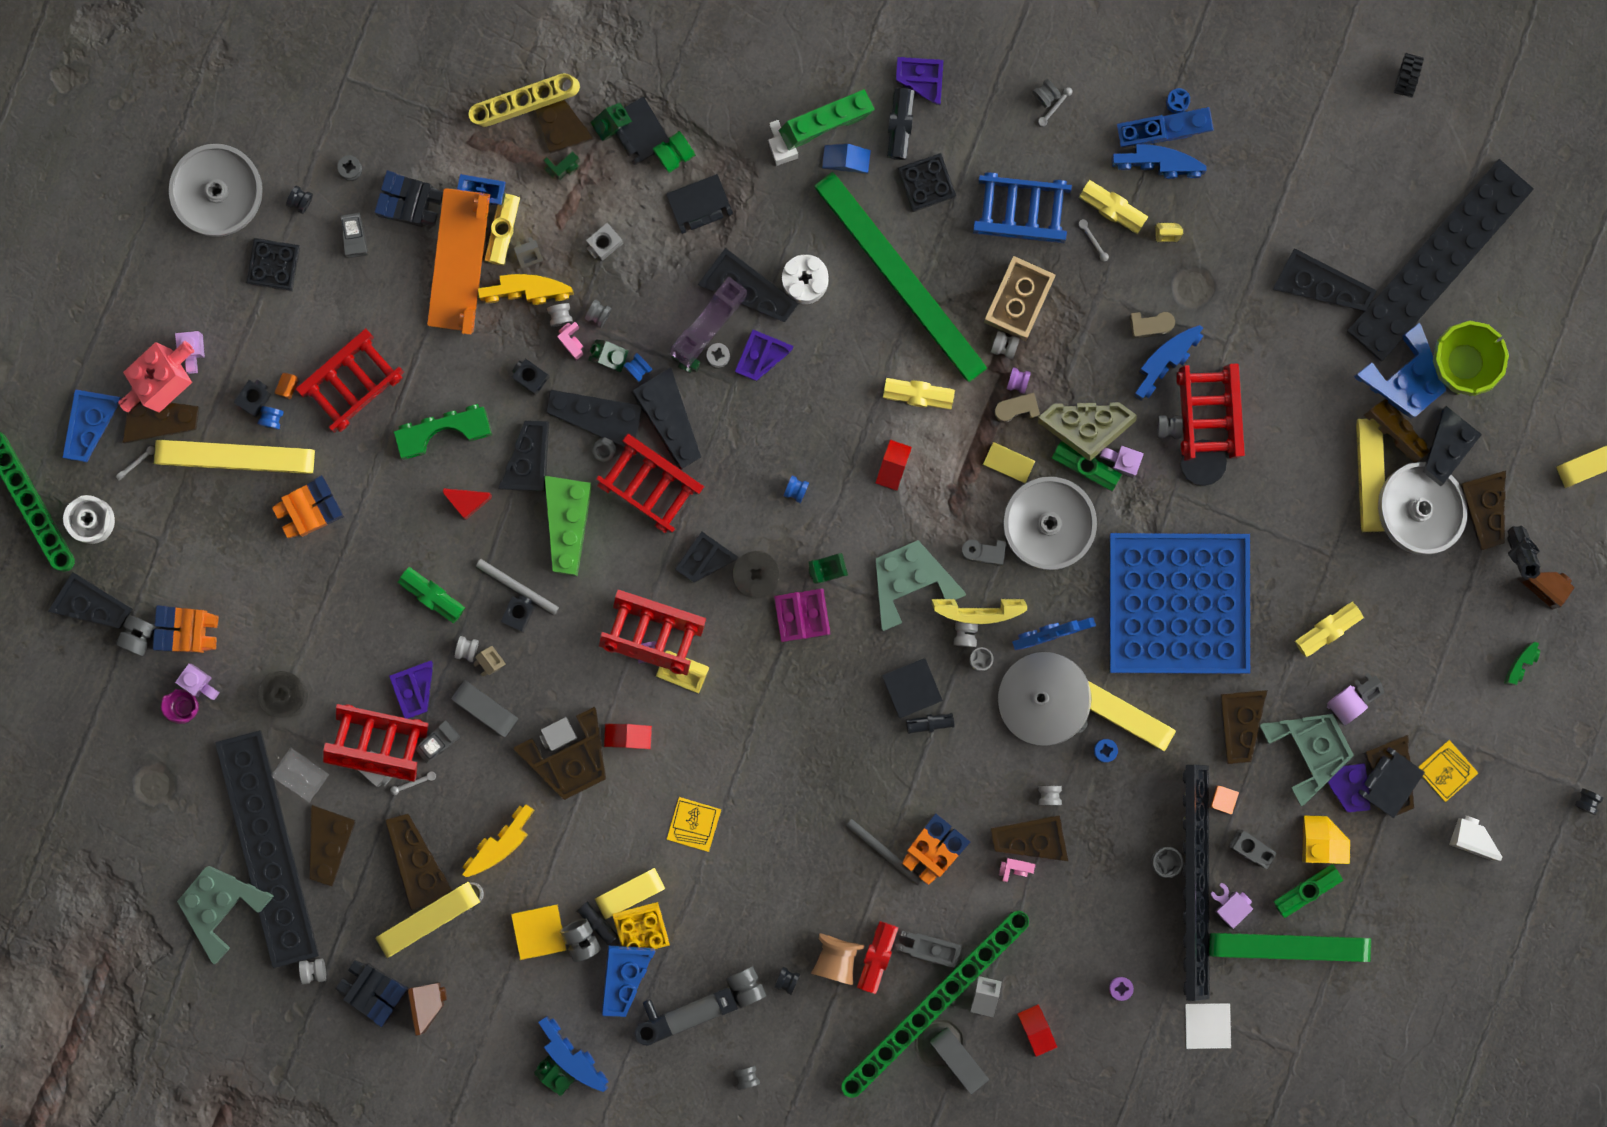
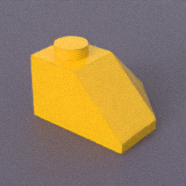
[1302,816,1350,864]

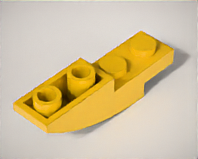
[478,274,574,305]
[462,805,535,877]

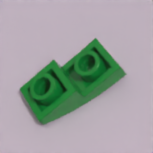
[1504,642,1541,686]

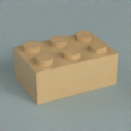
[984,256,1056,341]

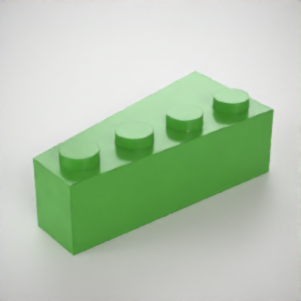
[545,476,592,576]

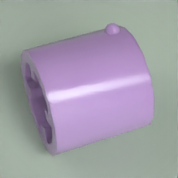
[1327,685,1368,726]

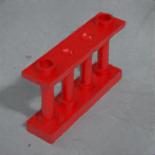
[296,328,405,433]
[1176,364,1245,460]
[595,433,705,534]
[599,590,706,675]
[323,704,428,782]

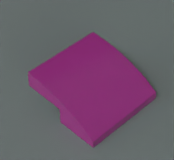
[774,589,831,642]

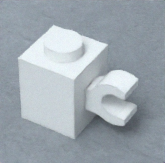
[768,120,798,166]

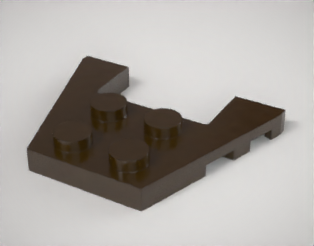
[513,707,606,800]

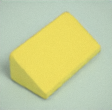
[983,442,1035,483]
[656,651,709,694]

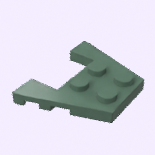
[876,540,966,631]
[1260,714,1354,807]
[177,866,274,964]

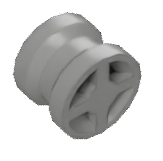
[547,303,573,327]
[707,343,730,368]
[455,636,479,662]
[1038,786,1062,805]

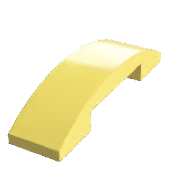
[932,599,1027,624]

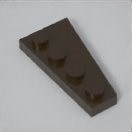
[385,814,453,910]

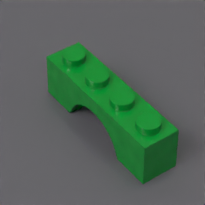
[778,89,875,151]
[394,404,492,460]

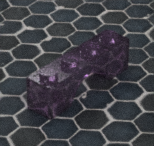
[670,277,747,368]

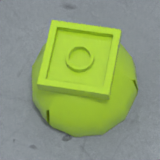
[1433,321,1509,396]

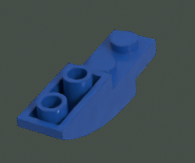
[1117,107,1214,147]
[1112,144,1207,179]
[1134,325,1203,400]
[538,1016,609,1092]

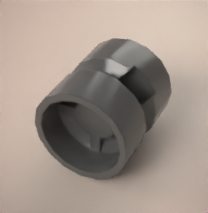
[116,614,156,656]
[1150,847,1183,877]
[560,919,601,962]
[726,966,767,1008]

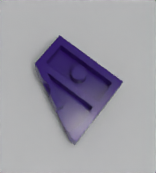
[896,57,943,105]
[735,330,794,382]
[389,660,433,719]
[1327,764,1371,813]

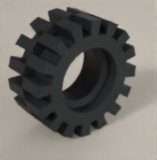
[1394,53,1424,98]

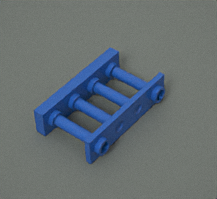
[973,172,1072,243]

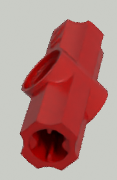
[857,921,899,994]

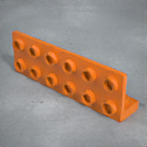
[427,188,490,335]

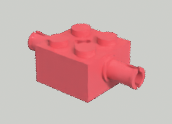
[118,341,194,413]

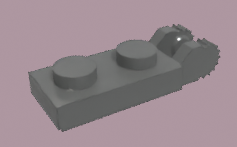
[893,929,962,968]

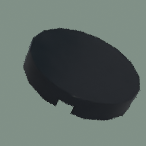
[1180,439,1227,486]

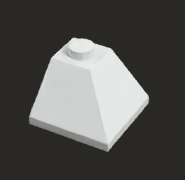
[1449,816,1502,861]

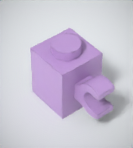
[175,331,205,374]
[1100,446,1144,478]
[175,664,220,700]
[1210,883,1253,929]

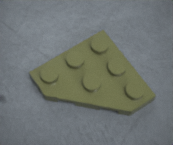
[1038,402,1137,461]

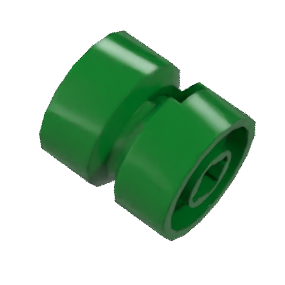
[653,131,696,173]

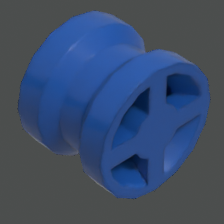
[1166,88,1190,114]
[623,353,652,382]
[257,406,284,430]
[783,475,809,504]
[1094,739,1118,762]

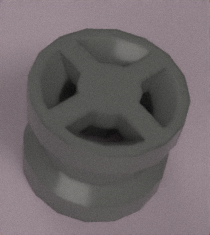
[1032,79,1061,108]
[338,155,362,181]
[585,299,612,328]
[733,1066,760,1090]

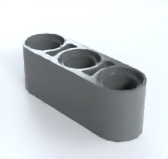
[451,680,519,737]
[929,1027,989,1095]

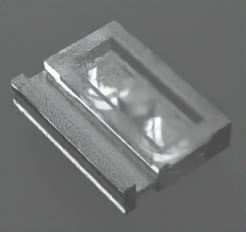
[271,748,329,802]

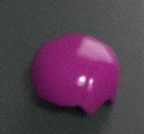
[160,689,199,724]

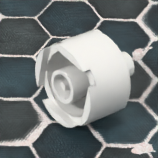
[782,255,828,304]
[63,495,115,544]

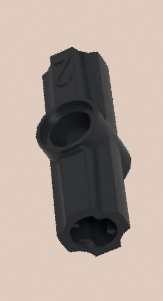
[887,88,914,160]
[1507,525,1541,580]

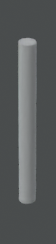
[476,559,559,615]

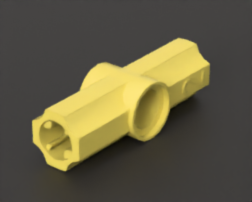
[1079,180,1148,234]
[484,193,520,265]
[883,378,955,410]
[1295,602,1364,657]

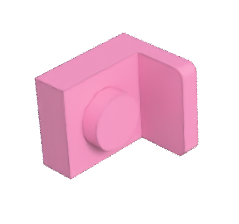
[557,322,583,360]
[999,858,1035,882]

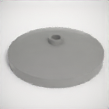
[169,144,262,237]
[1378,462,1467,555]
[1003,477,1097,570]
[998,652,1091,746]

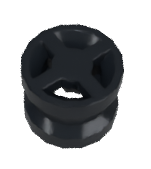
[286,185,313,214]
[1575,788,1604,815]
[774,967,800,995]

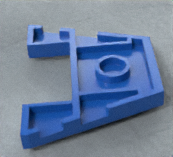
[1354,323,1446,419]
[1012,617,1096,650]

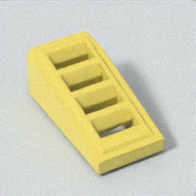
[1156,223,1183,242]

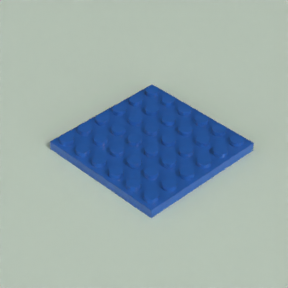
[1110,533,1250,674]

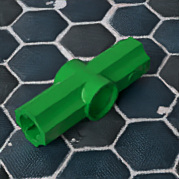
[1051,441,1122,492]
[398,567,465,624]
[1273,864,1344,919]

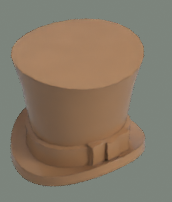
[811,933,864,985]

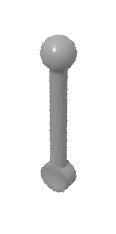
[1038,87,1073,127]
[1079,219,1109,261]
[116,446,155,480]
[390,771,436,795]

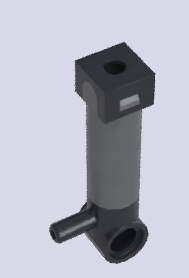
[635,987,738,1046]

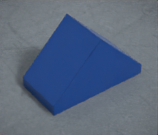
[822,144,871,174]
[457,174,506,205]

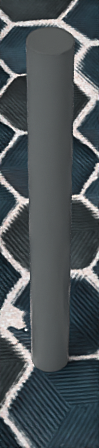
[846,819,922,886]

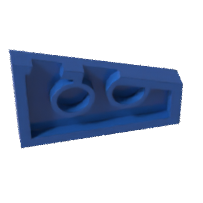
[63,390,122,462]
[602,946,656,1017]

